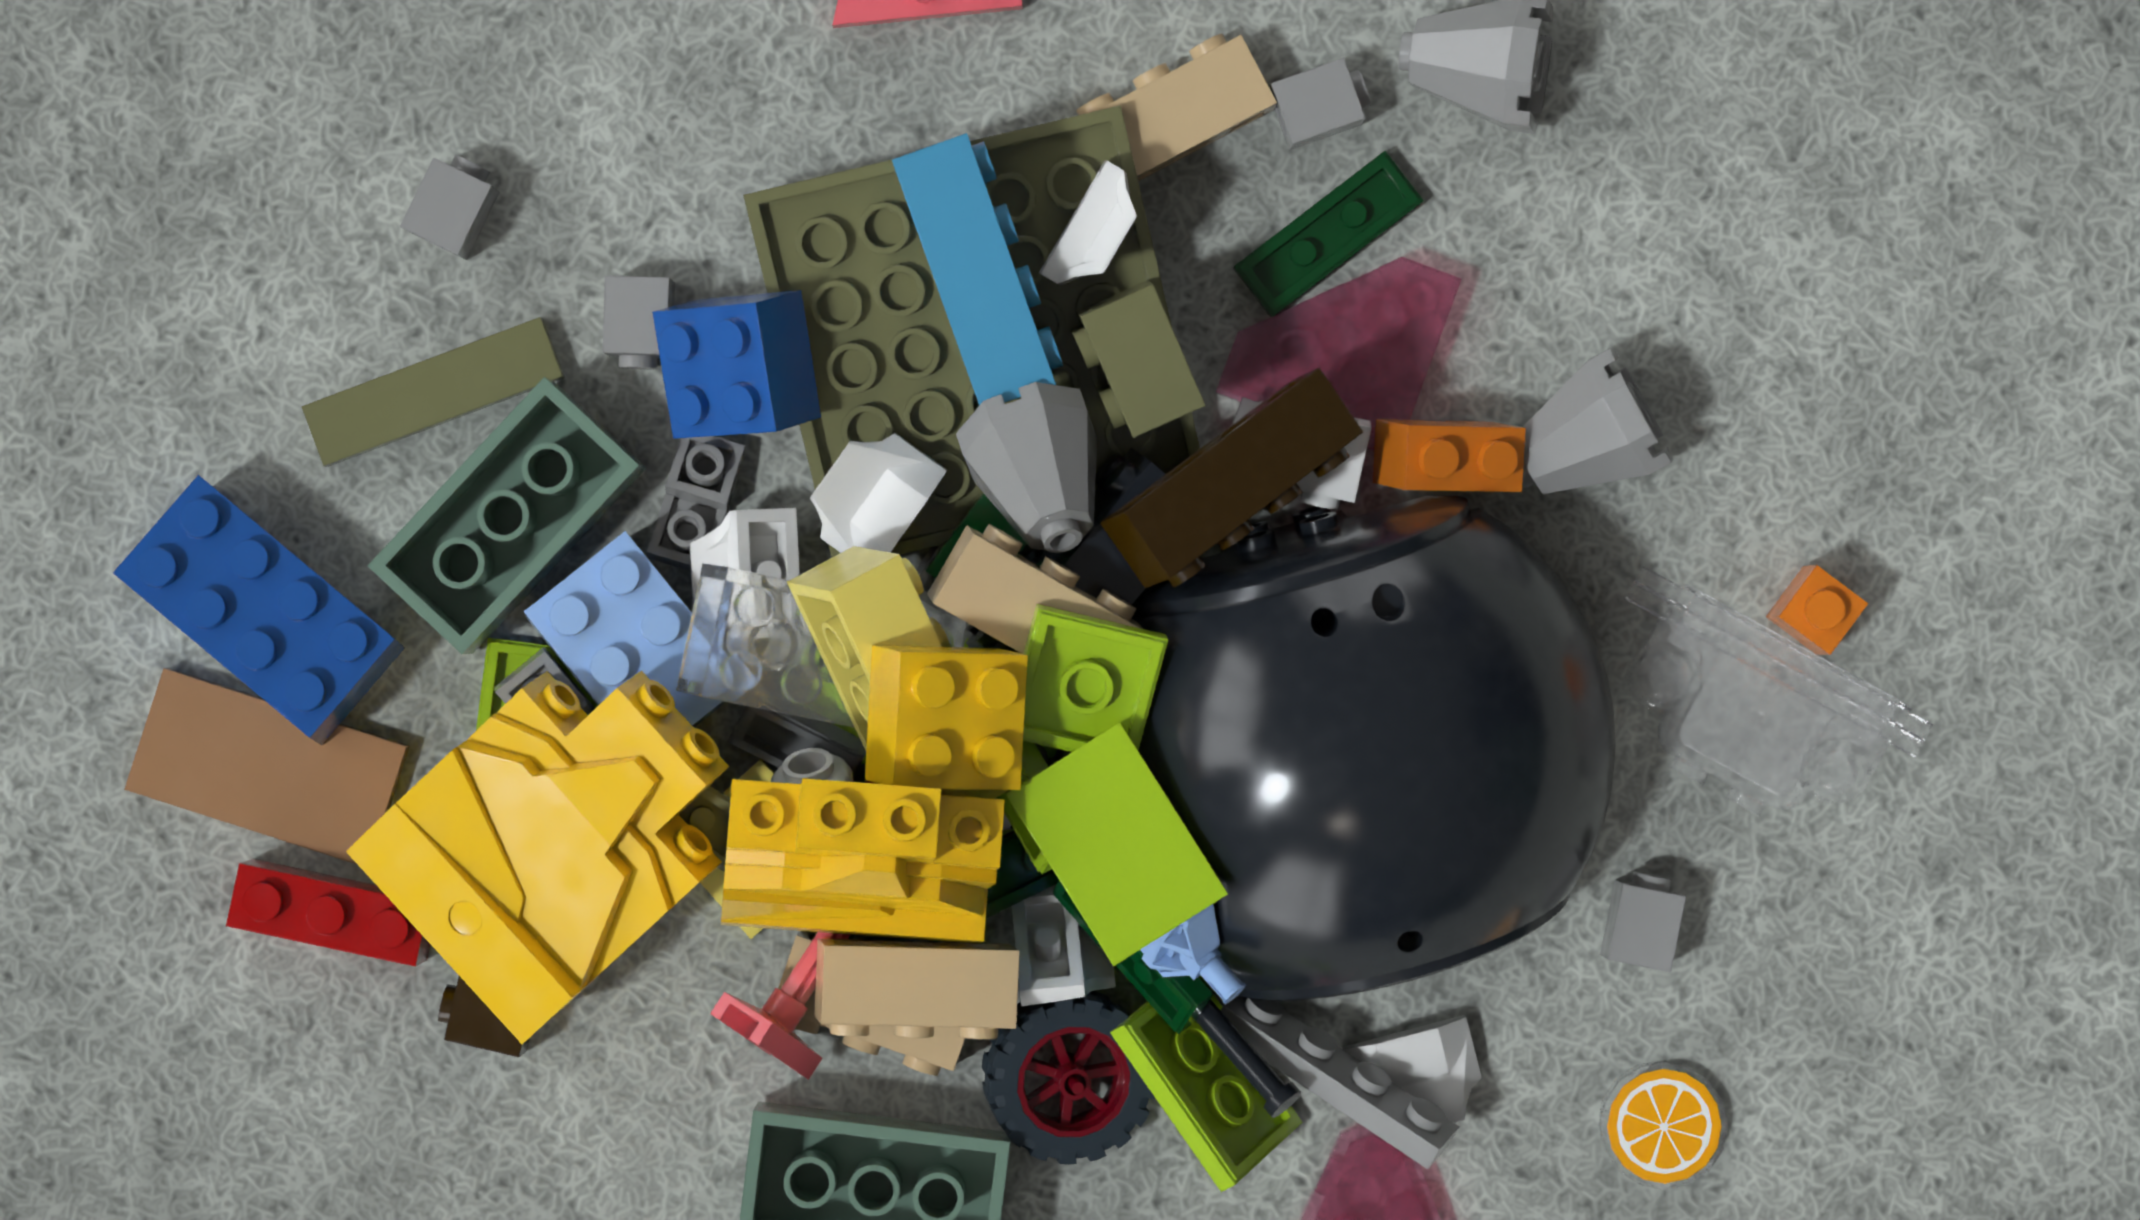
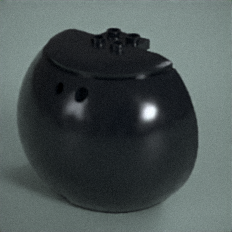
[1071,496,1616,1001]

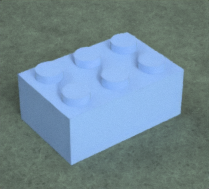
[524,531,747,727]

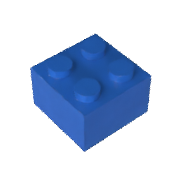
[652,290,821,439]

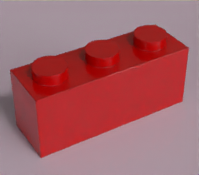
[226,859,430,967]

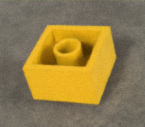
[865,645,1028,790]

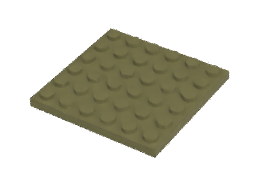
[743,105,1200,557]

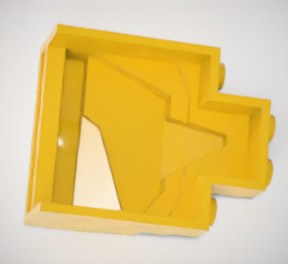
[346,670,729,1044]
[721,778,1005,944]

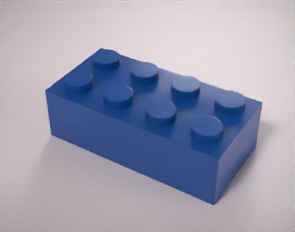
[113,475,405,745]

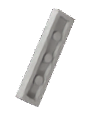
[1221,996,1459,1169]

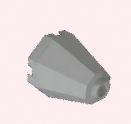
[1399,0,1553,134]
[1522,347,1674,494]
[956,382,1097,553]

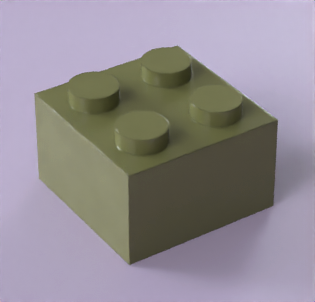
[1071,281,1206,438]

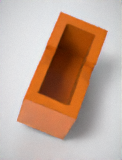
[1372,419,1526,492]

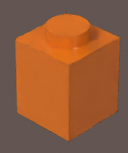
[1766,565,1869,655]

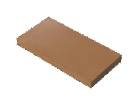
[124,668,410,865]

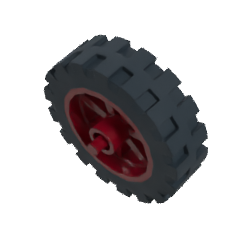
[982,991,1155,1165]

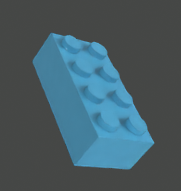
[892,133,1063,406]

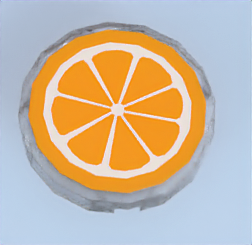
[1599,1061,1728,1190]

